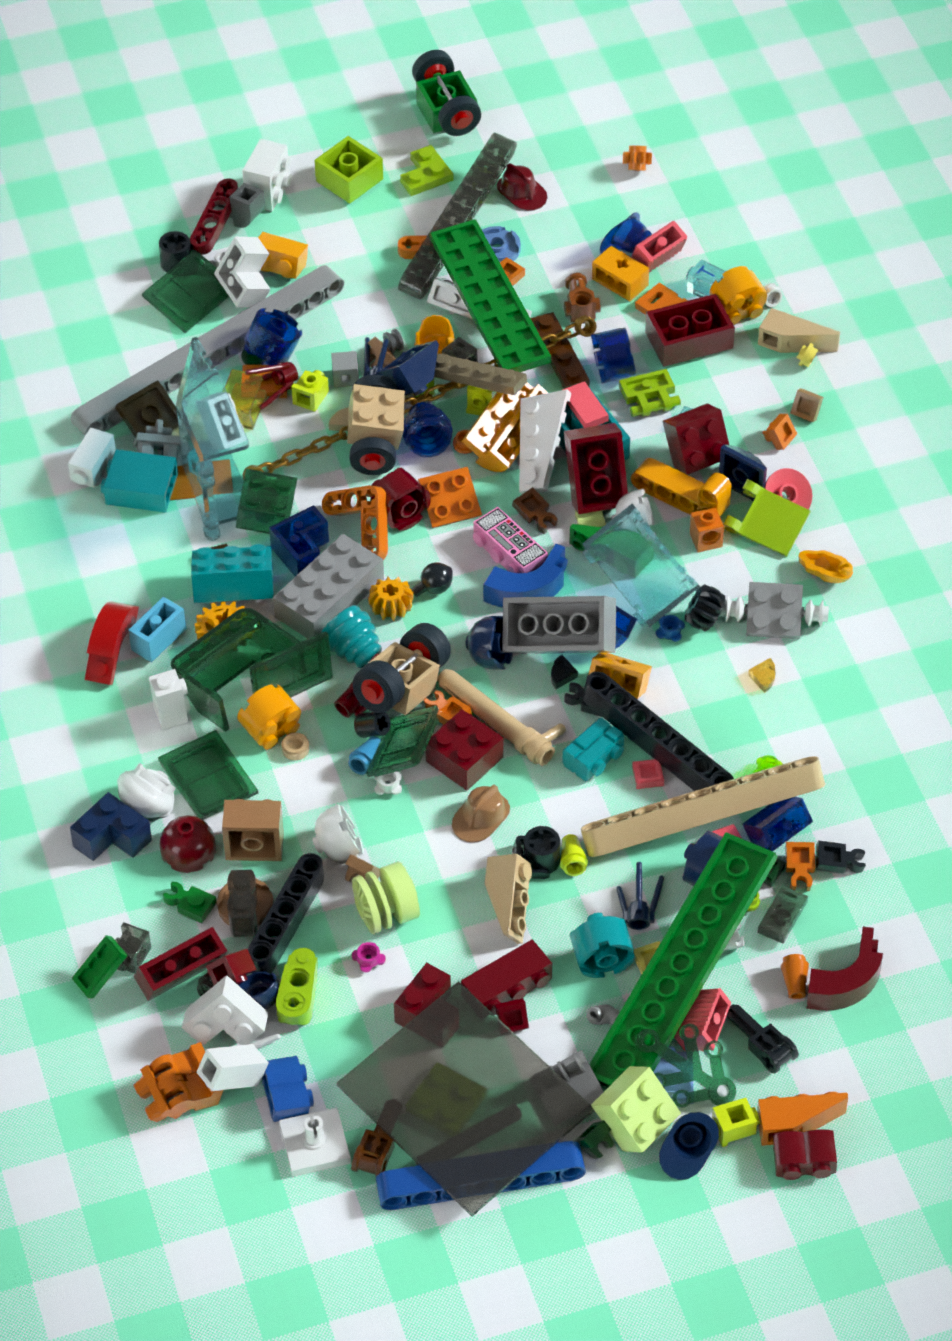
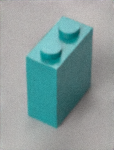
[101,449,178,513]

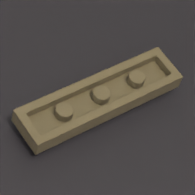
[434,354,527,396]

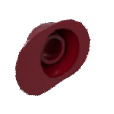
[496,163,548,211]

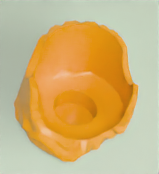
[414,315,456,355]

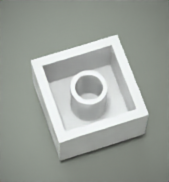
[242,139,292,212]

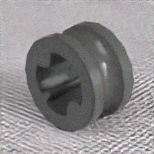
[383,329,404,354]

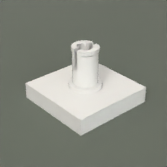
[279,1107,351,1177]

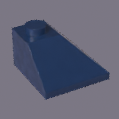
[377,340,439,396]
[719,445,767,501]

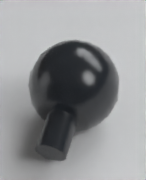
[411,562,453,597]

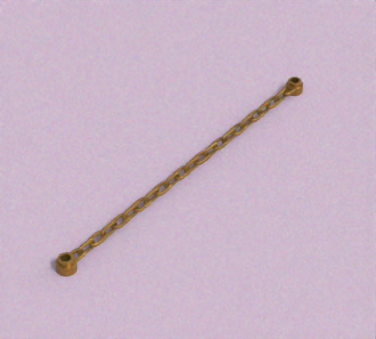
[242,315,597,487]

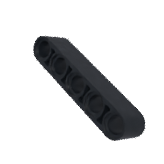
[248,853,324,974]

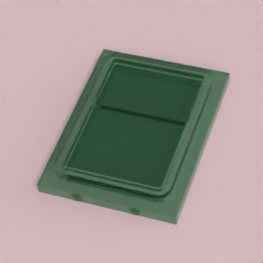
[142,249,229,333]
[249,631,333,697]
[158,730,258,820]

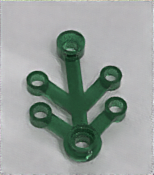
[635,1023,736,1108]

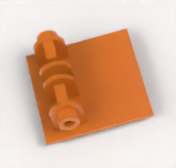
[418,466,482,528]

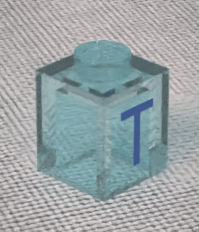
[686,259,726,297]

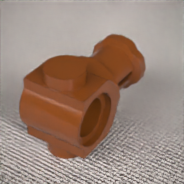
[564,273,601,324]

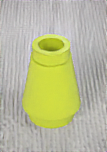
[560,834,588,876]

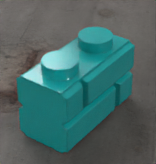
[562,718,624,782]

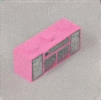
[473,507,548,573]

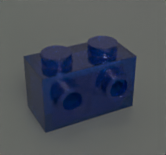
[742,797,813,851]

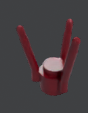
[245,361,298,410]
[334,653,379,718]

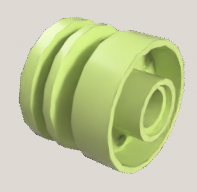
[352,861,420,934]

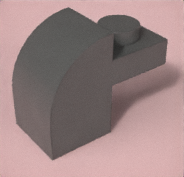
[214,183,265,228]

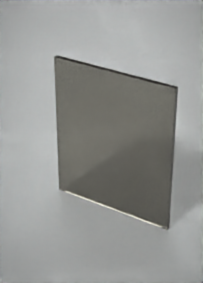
[337,981,594,1217]

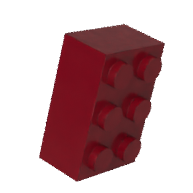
[645,294,735,367]
[564,423,628,514]

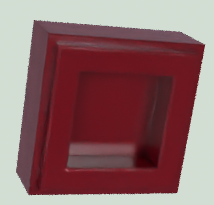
[495,998,529,1035]

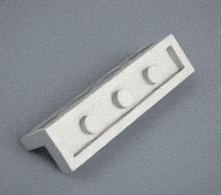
[427,278,532,319]

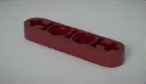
[190,178,239,255]

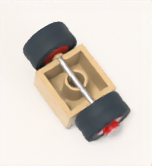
[353,623,451,715]

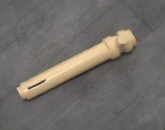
[437,669,566,766]

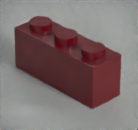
[134,927,227,1001]
[461,939,552,1020]

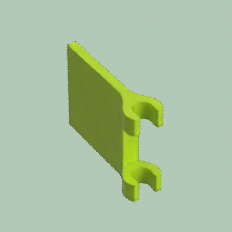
[723,479,811,557]

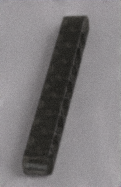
[398,132,517,300]

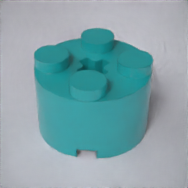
[569,913,635,978]

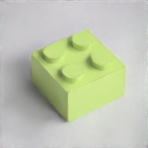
[591,1066,681,1153]

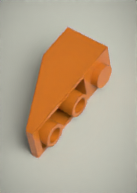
[757,1091,848,1146]

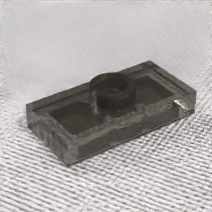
[757,885,808,944]

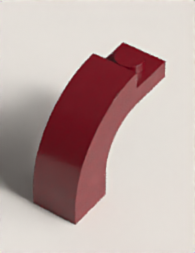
[806,926,883,1011]

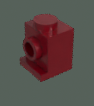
[206,949,256,985]

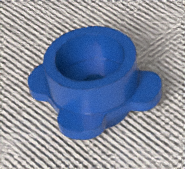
[655,615,685,642]

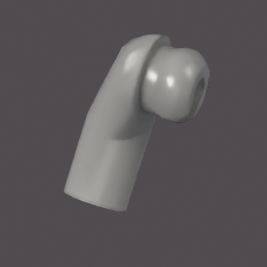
[586,1004,620,1025]

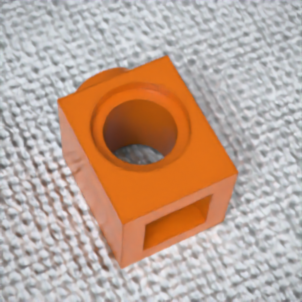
[690,508,724,553]

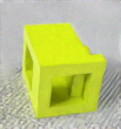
[291,370,329,412]
[466,385,496,416]
[712,1097,760,1147]

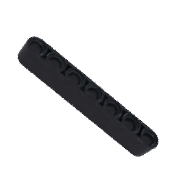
[583,671,734,791]

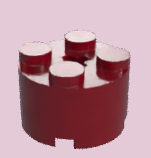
[370,468,431,531]

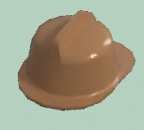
[452,784,510,842]

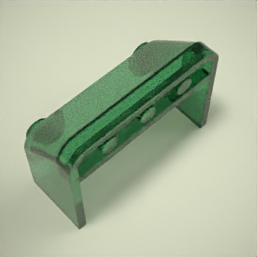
[171,608,306,732]

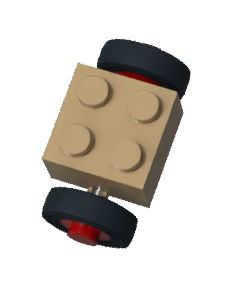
[347,375,405,475]

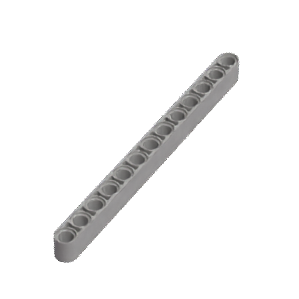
[70,265,344,435]

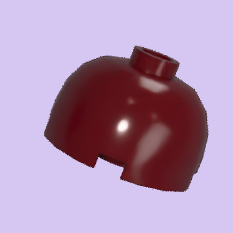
[160,815,216,873]

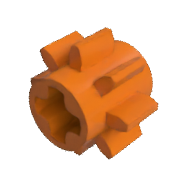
[623,145,652,171]

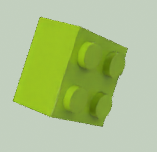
[314,136,383,204]

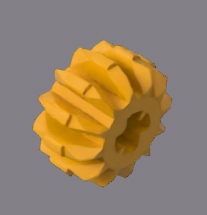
[368,576,413,621]

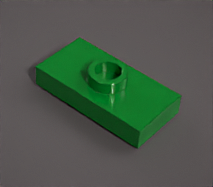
[72,935,128,999]

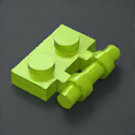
[619,369,681,417]

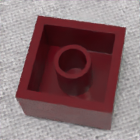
[662,403,729,475]
[425,709,503,791]

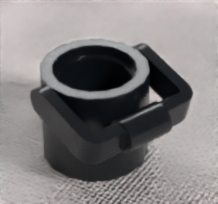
[159,231,202,277]
[512,826,561,879]

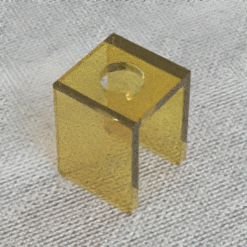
[222,369,267,430]

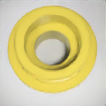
[796,343,818,367]

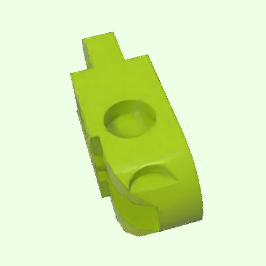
[276,948,318,1025]

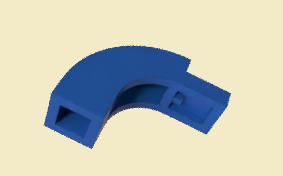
[483,544,568,608]

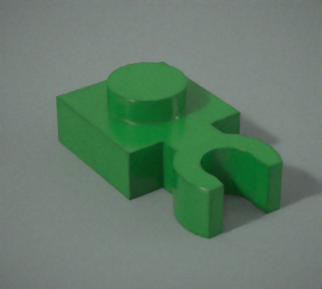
[163,882,217,923]

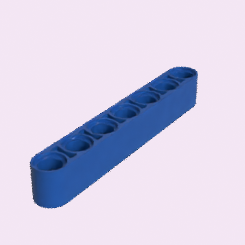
[376,1141,586,1210]

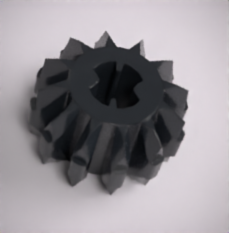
[685,584,725,632]

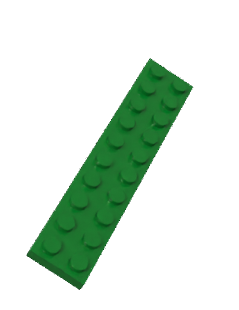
[589,832,777,1088]

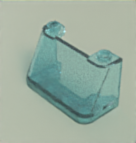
[582,503,700,628]

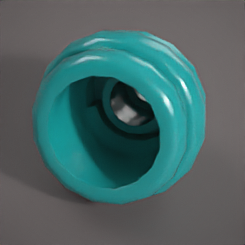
[321,605,382,668]

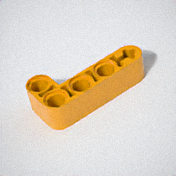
[630,458,732,517]

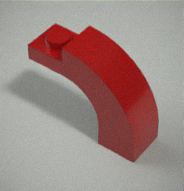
[84,601,139,685]

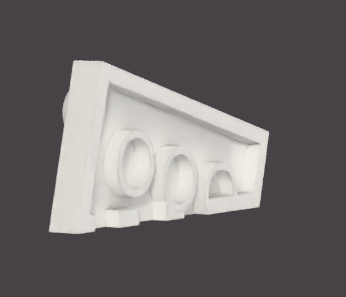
[519,389,572,494]

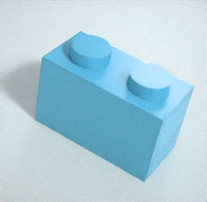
[128,597,186,663]

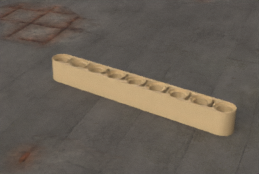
[581,756,825,857]

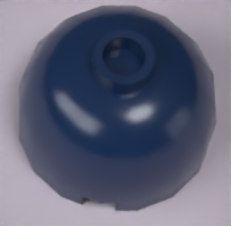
[465,616,513,670]

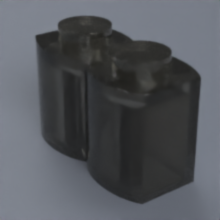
[227,869,258,937]

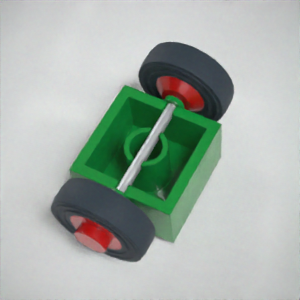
[412,50,481,136]

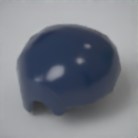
[237,972,280,1010]

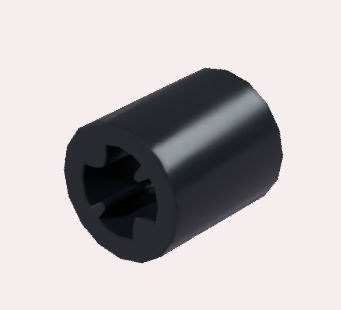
[354,712,391,738]

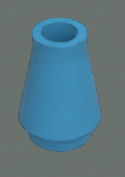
[348,736,383,775]

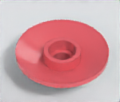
[764,468,813,510]

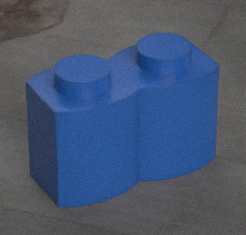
[262,1056,314,1122]

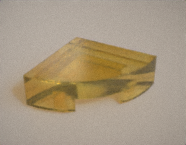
[748,658,776,693]

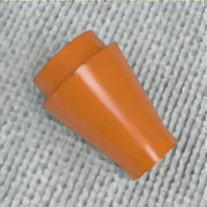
[780,954,809,999]

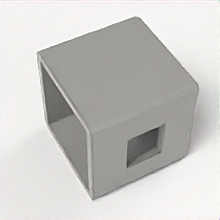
[331,351,359,387]

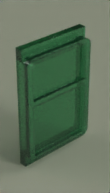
[366,706,439,777]

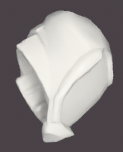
[117,763,176,818]

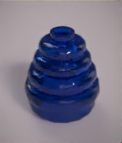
[402,402,453,458]

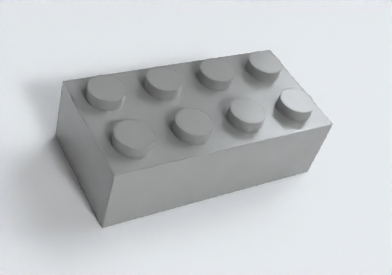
[273,534,384,643]
[502,596,616,654]

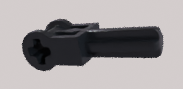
[726,1004,799,1074]

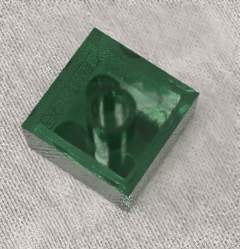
[236,469,298,537]

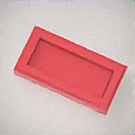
[563,381,609,428]

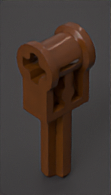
[351,1099,402,1176]

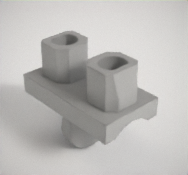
[133,419,184,460]

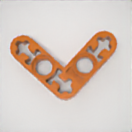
[322,485,388,560]

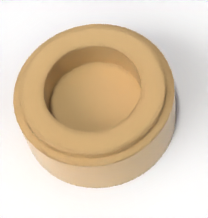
[281,733,309,760]

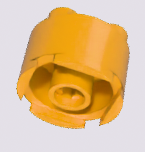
[709,266,767,325]
[237,684,301,750]

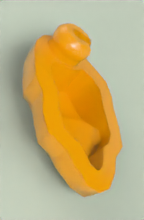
[798,550,853,583]

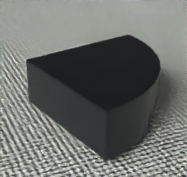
[551,655,578,689]

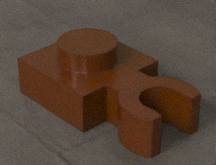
[512,487,558,534]

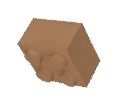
[222,799,284,861]

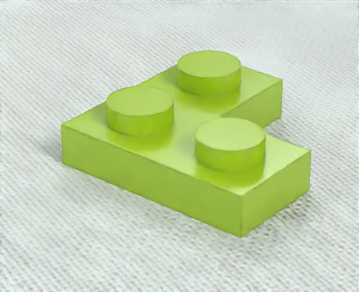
[400,145,454,196]

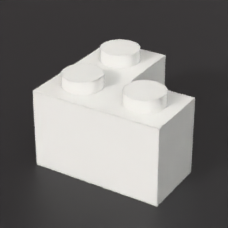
[214,237,270,307]
[182,976,268,1046]

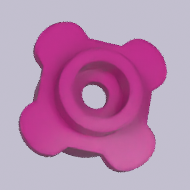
[351,942,386,973]

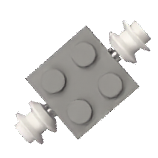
[720,582,829,639]

